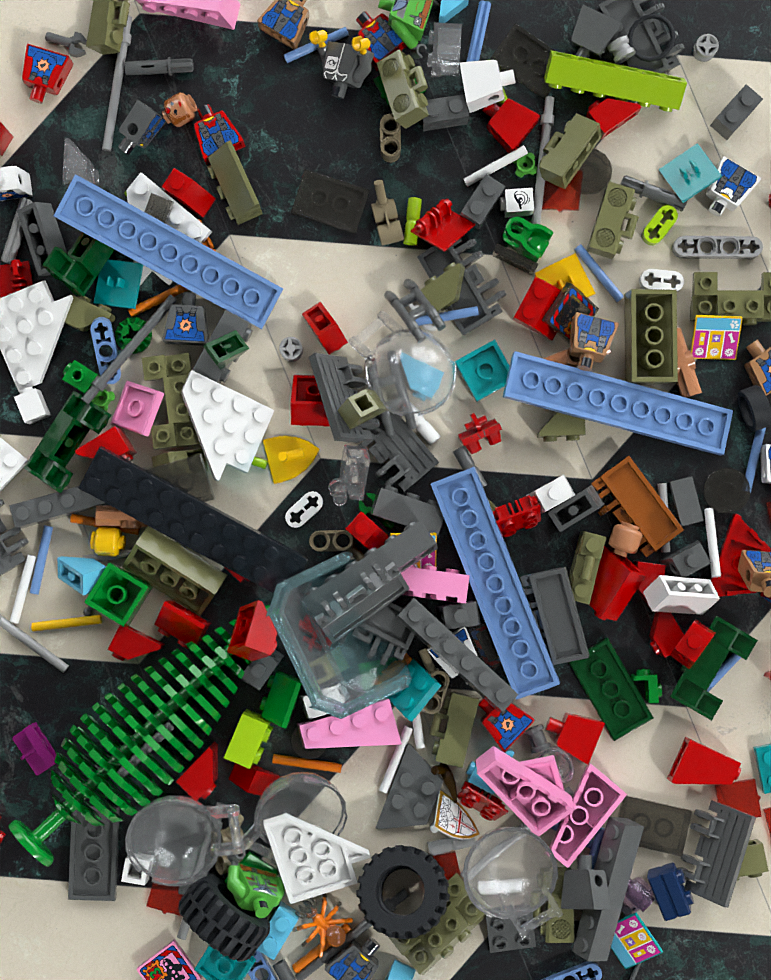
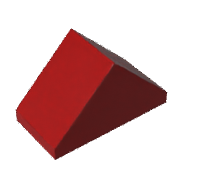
[228,763,280,798]

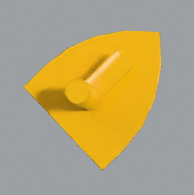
[263,436,320,484]

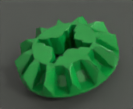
[115,317,152,354]

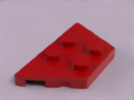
[710,513,771,597]

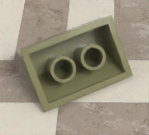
[207,140,263,225]

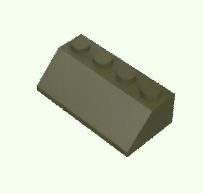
[624,289,678,385]
[122,526,227,616]

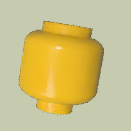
[90,526,126,557]

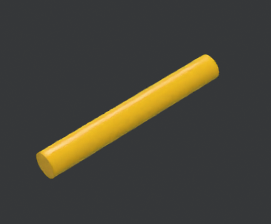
[31,615,102,632]

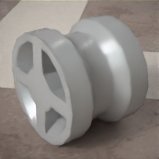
[692,34,719,62]
[607,35,636,64]
[279,337,303,362]

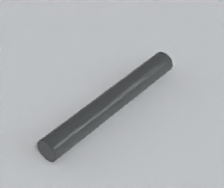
[117,722,174,777]

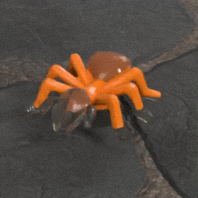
[292,893,353,958]

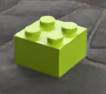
[224,709,273,769]

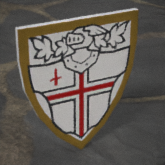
[430,790,479,840]

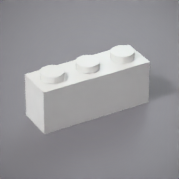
[643,575,720,615]

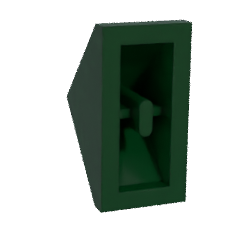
[203,330,249,370]

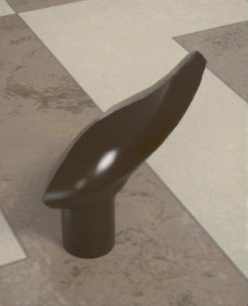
[431,763,457,803]

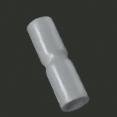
[427,837,476,856]

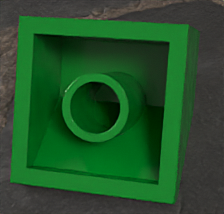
[84,562,153,627]
[259,671,303,729]

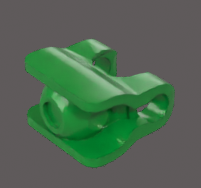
[502,217,554,266]

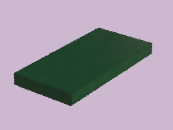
[568,637,654,741]

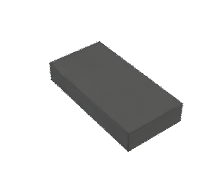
[669,476,704,526]

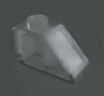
[62,138,99,189]

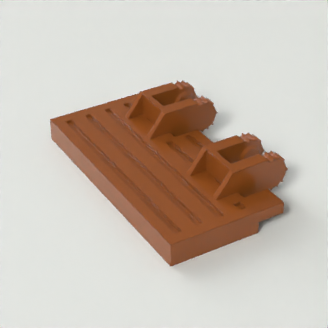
[591,456,684,557]

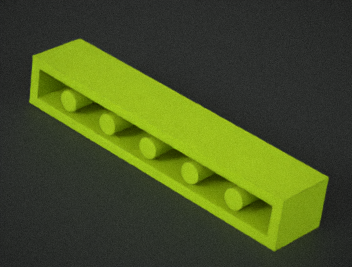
[544,50,687,112]

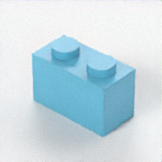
[257,901,300,960]

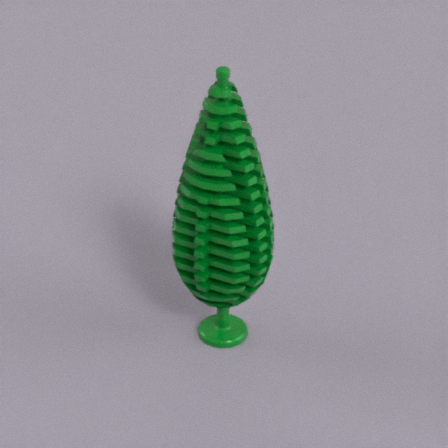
[8,605,276,867]

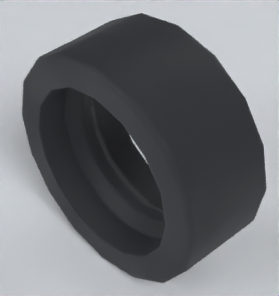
[738,385,771,432]

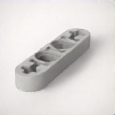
[672,236,763,259]

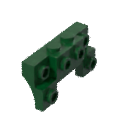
[43,232,114,297]
[24,391,111,493]
[670,616,758,721]

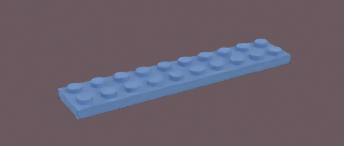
[54,174,283,329]
[503,351,733,456]
[431,466,560,700]

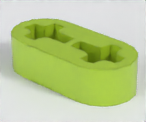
[642,205,678,246]

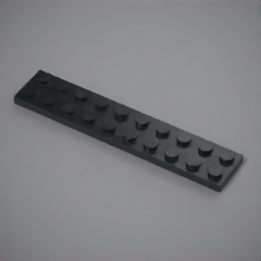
[78,446,309,600]

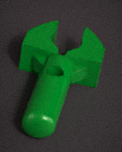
[359,493,395,530]

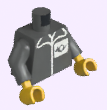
[309,30,374,99]

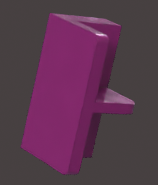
[12,722,56,775]

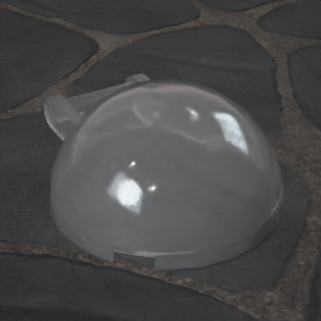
[349,310,456,416]
[239,772,347,866]
[125,795,246,886]
[463,826,564,939]

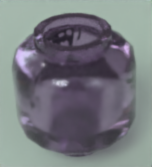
[624,877,655,912]

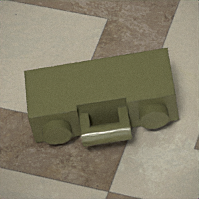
[86,0,130,55]
[377,50,429,128]
[539,113,602,189]
[586,181,639,259]
[569,531,606,604]
[429,691,479,768]
[532,867,574,943]

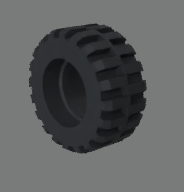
[356,845,450,939]
[178,873,270,962]

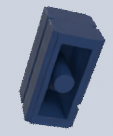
[647,862,694,921]

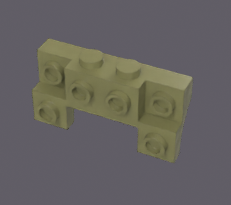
[690,272,771,325]
[141,353,200,450]
[388,873,491,975]

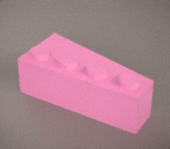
[136,0,241,30]
[401,565,470,604]
[297,698,402,749]
[476,746,575,837]
[547,764,627,868]

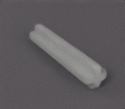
[1,198,33,264]

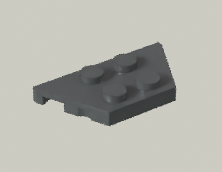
[376,743,443,829]

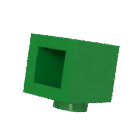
[62,360,100,393]

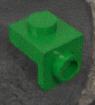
[630,669,662,703]

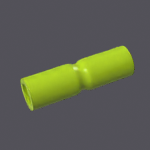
[403,197,422,246]

